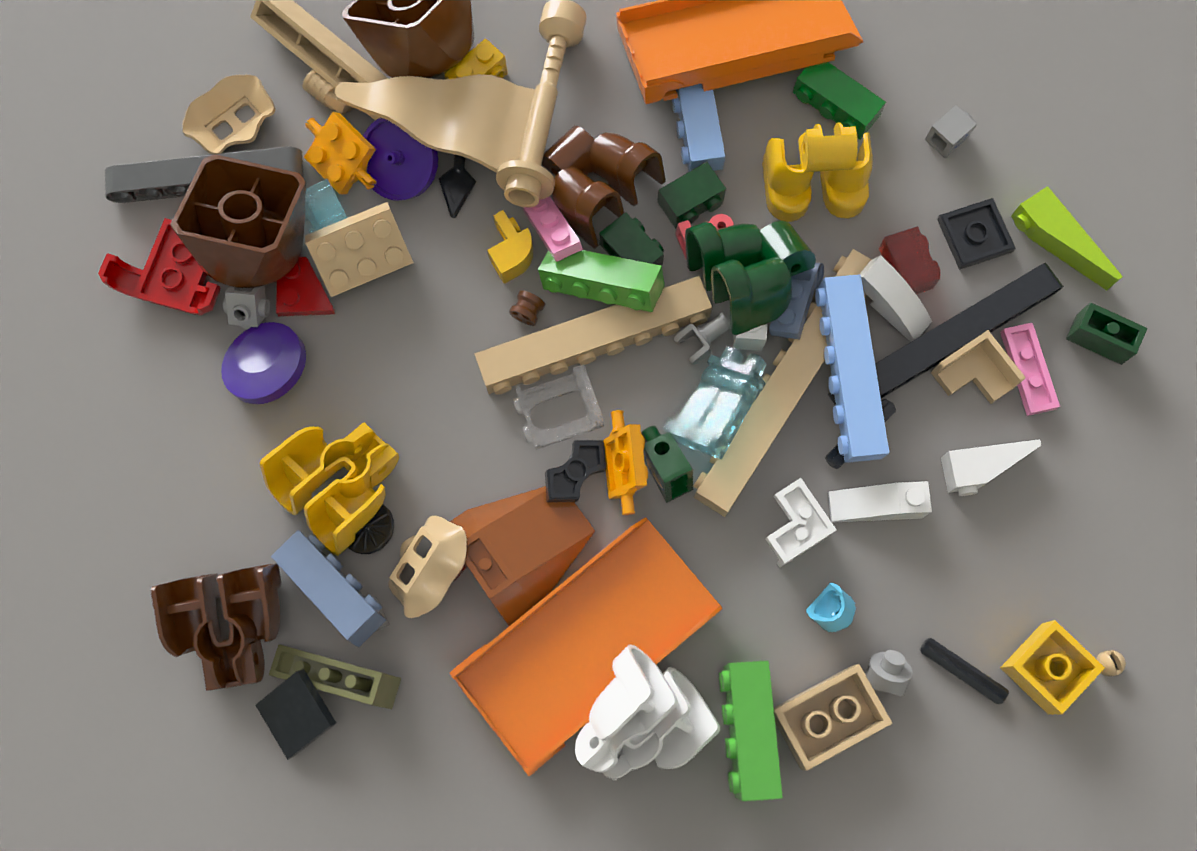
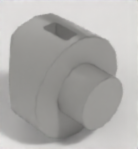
[865,650,913,697]

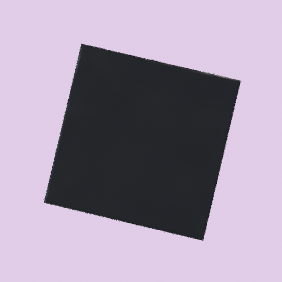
[937,198,1016,270]
[255,669,337,760]

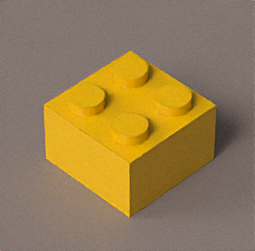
[1000,620,1105,715]

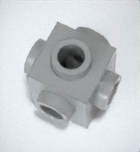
[223,285,270,329]

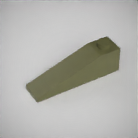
[269,644,401,709]

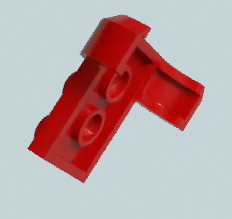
[98,218,221,315]

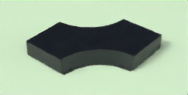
[545,440,606,502]

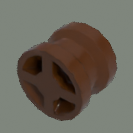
[509,290,545,326]

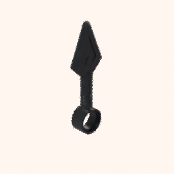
[438,155,476,218]

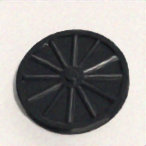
[348,504,394,554]

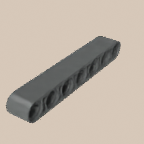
[105,147,304,203]

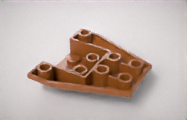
[450,486,595,626]

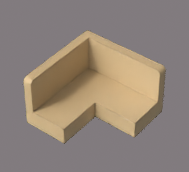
[931,330,1026,404]

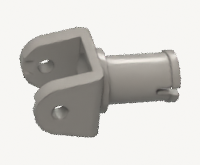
[674,312,730,365]

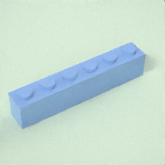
[815,274,889,463]

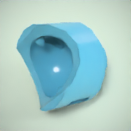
[806,583,856,632]

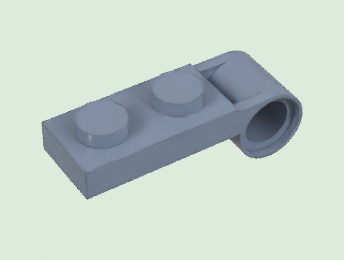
[769,262,824,340]

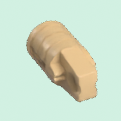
[302,70,353,114]

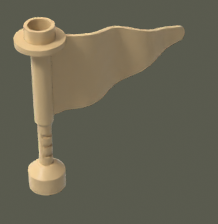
[335,0,587,207]

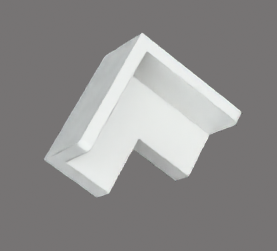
[766,478,837,568]

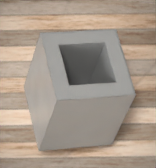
[925,105,977,158]

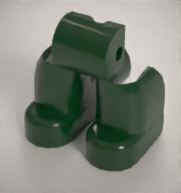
[685,221,816,335]

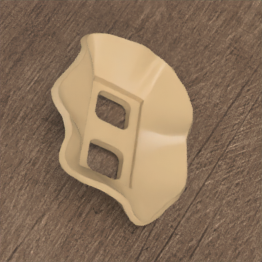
[182,74,275,155]
[388,515,467,618]

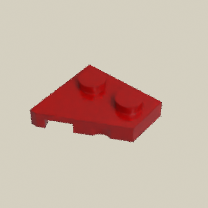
[276,257,335,317]

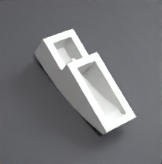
[860,255,932,342]

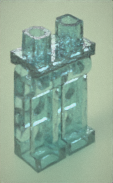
[663,346,767,460]

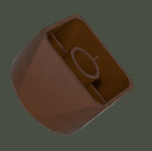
[342,0,474,78]
[171,154,306,288]

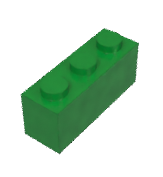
[793,62,886,140]

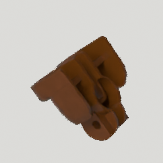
[542,125,666,249]
[151,563,282,691]

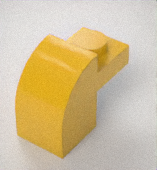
[487,210,534,284]

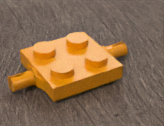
[304,112,376,195]
[604,410,648,515]

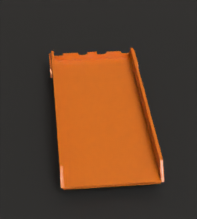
[616,0,864,104]
[449,517,723,776]

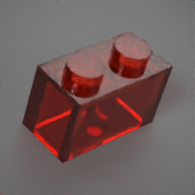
[879,226,941,294]

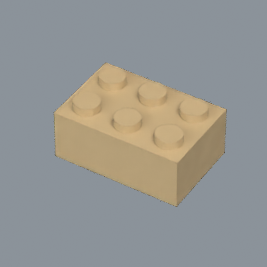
[305,202,413,297]
[774,664,893,771]

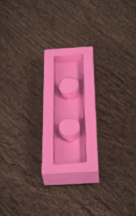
[523,196,583,262]
[1000,322,1060,416]

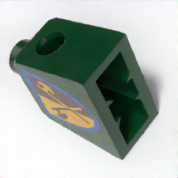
[641,426,693,503]

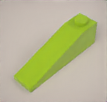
[1011,186,1123,291]

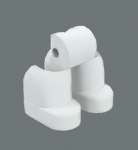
[575,645,720,781]

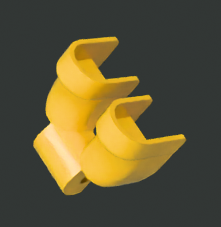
[762,123,873,222]
[259,422,399,556]

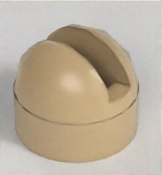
[1096,650,1126,676]

